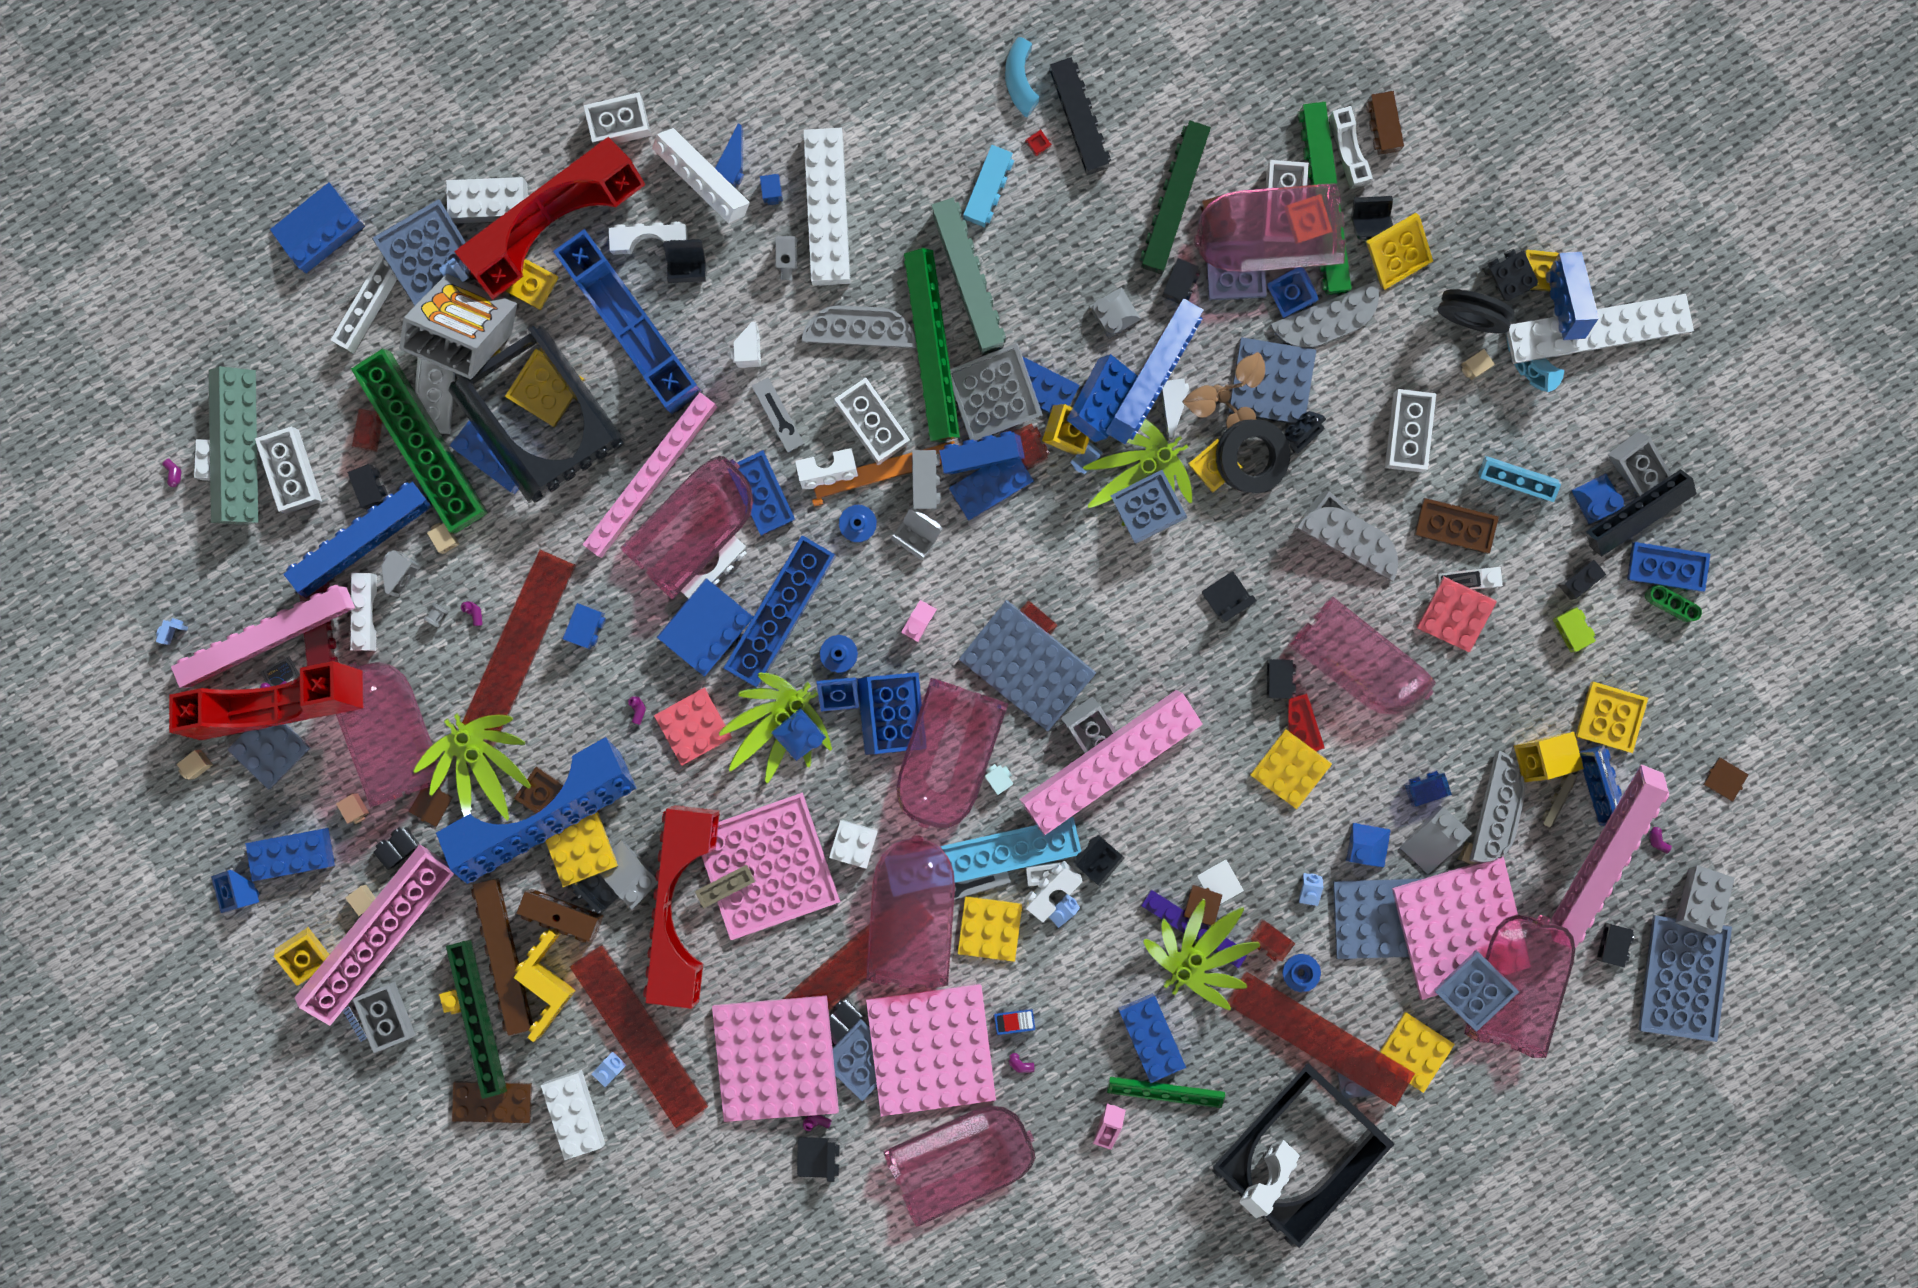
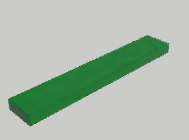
[1107,1077,1225,1108]

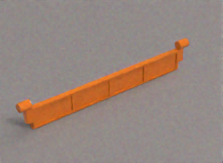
[812,441,955,507]

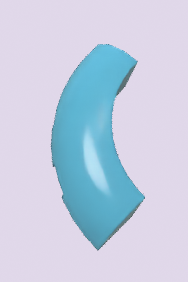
[1005,37,1039,117]
[1506,333,1564,392]

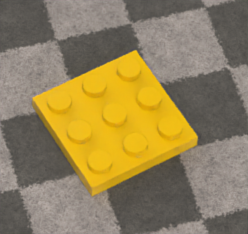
[1366,213,1433,290]
[505,348,585,428]
[1575,682,1648,753]
[1250,729,1332,809]
[546,812,618,887]
[958,896,1023,962]
[1375,1012,1455,1093]

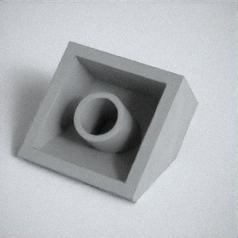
[381,550,421,597]

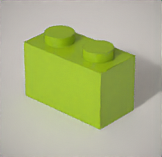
[1552,607,1596,653]

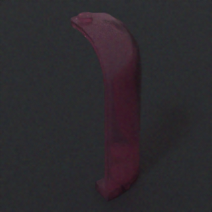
[1194,183,1345,272]
[620,456,753,600]
[1288,597,1436,715]
[336,662,446,808]
[896,678,1008,829]
[866,835,955,988]
[1464,915,1576,1058]
[883,1106,1036,1227]

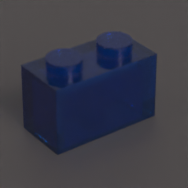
[1404,770,1452,807]

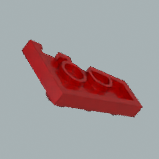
[1288,693,1325,751]

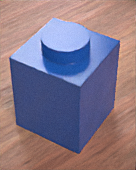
[760,174,783,205]

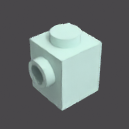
[985,764,1013,795]

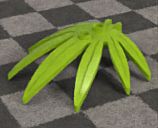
[1083,419,1192,526]
[719,672,832,783]
[414,713,531,820]
[1143,899,1260,1010]

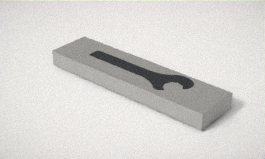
[752,377,805,453]
[932,872,1011,905]

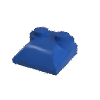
[1267,266,1319,318]
[1571,473,1624,524]
[771,708,826,761]

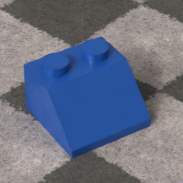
[563,603,606,649]
[817,677,859,711]

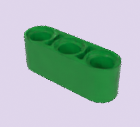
[1645,586,1702,622]

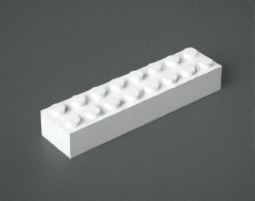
[804,128,851,286]

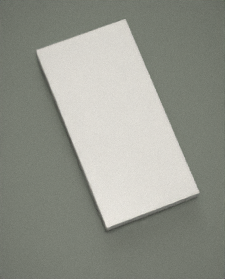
[415,357,456,434]

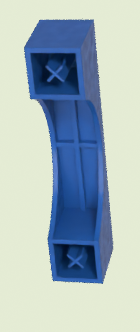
[553,229,702,415]
[436,737,636,884]

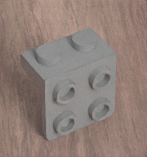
[891,507,943,560]

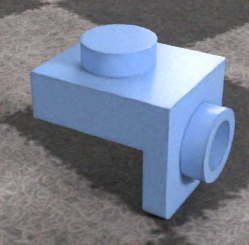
[439,257,469,282]
[1070,441,1103,474]
[156,618,188,645]
[1299,873,1323,906]
[1049,894,1080,928]
[592,1052,626,1087]

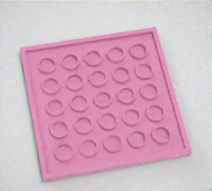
[701,793,841,940]
[1392,856,1531,1000]
[866,984,996,1116]
[712,996,839,1122]

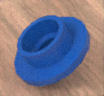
[839,505,877,542]
[820,635,858,673]
[1282,953,1321,992]

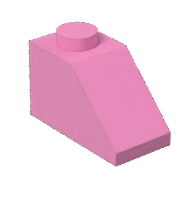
[901,600,937,643]
[1093,1104,1125,1150]

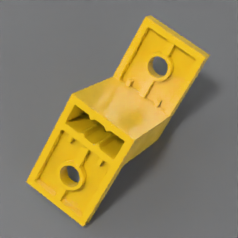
[514,928,576,1042]

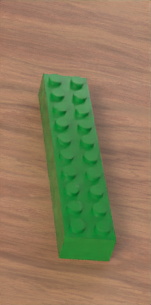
[351,348,488,533]

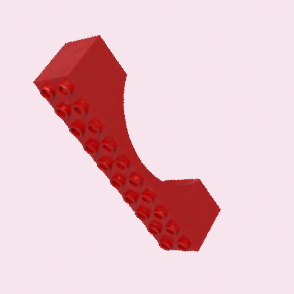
[454,137,646,300]
[169,661,363,740]
[643,805,720,1009]

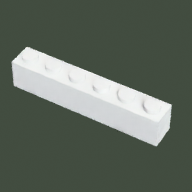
[652,128,750,223]
[331,254,397,354]

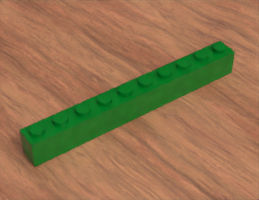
[1298,101,1352,295]
[904,248,960,442]

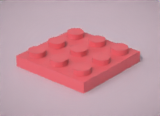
[1417,576,1497,652]
[654,688,732,766]

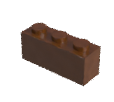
[1366,91,1404,155]

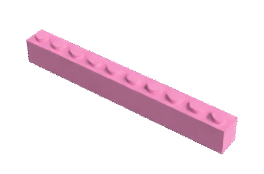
[583,393,717,558]
[171,585,355,688]

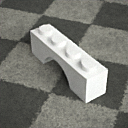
[1329,106,1373,190]
[609,222,688,255]
[676,531,748,598]
[351,573,377,651]
[1240,1140,1300,1218]

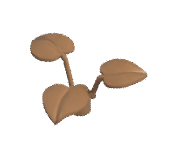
[1182,352,1265,429]

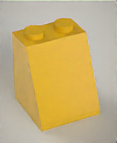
[1514,732,1584,783]

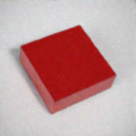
[1025,129,1052,156]

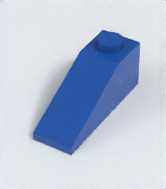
[715,123,744,188]

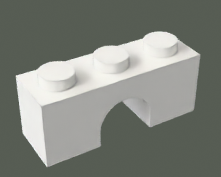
[795,448,858,489]
[1025,861,1082,922]

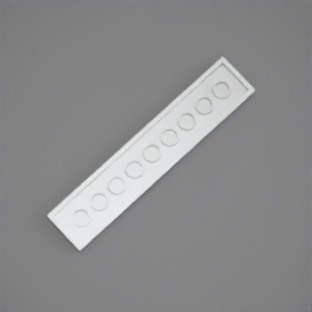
[1506,294,1694,364]

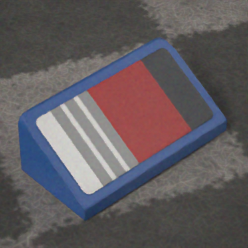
[994,1009,1035,1035]

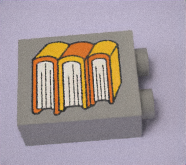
[399,274,517,379]

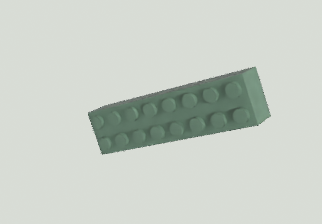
[931,197,1006,356]
[209,366,258,525]

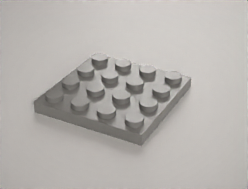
[950,343,1043,441]

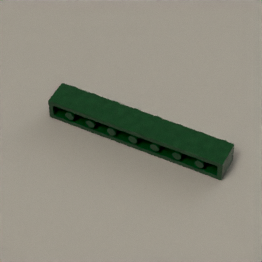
[1139,120,1211,275]
[446,940,507,1099]

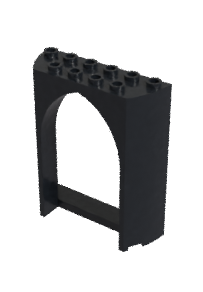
[448,326,625,503]
[1212,1062,1395,1248]

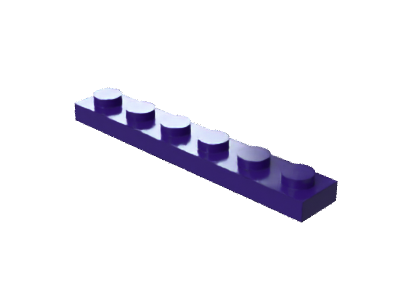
[1141,890,1248,968]

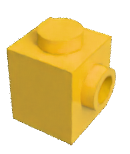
[439,988,461,1015]

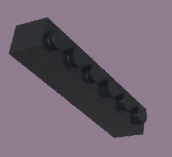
[1049,57,1111,176]
[1586,469,1697,557]

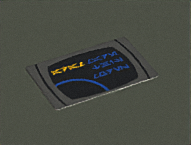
[260,656,299,686]

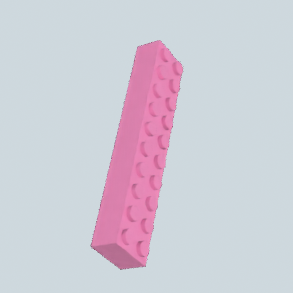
[1019,690,1203,835]
[1551,764,1669,949]
[294,845,454,1026]

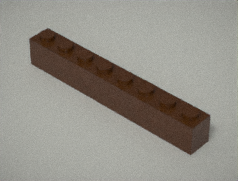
[471,878,533,1036]

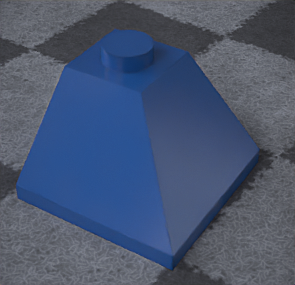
[1346,823,1391,867]
[211,870,259,913]

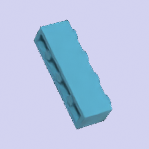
[963,145,1015,228]
[1478,456,1561,502]

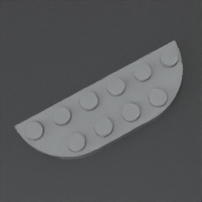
[1270,281,1379,348]
[802,306,916,349]
[1295,507,1398,581]
[1470,751,1525,862]

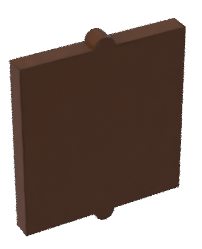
[1703,757,1749,802]
[409,782,453,827]
[1183,885,1223,926]

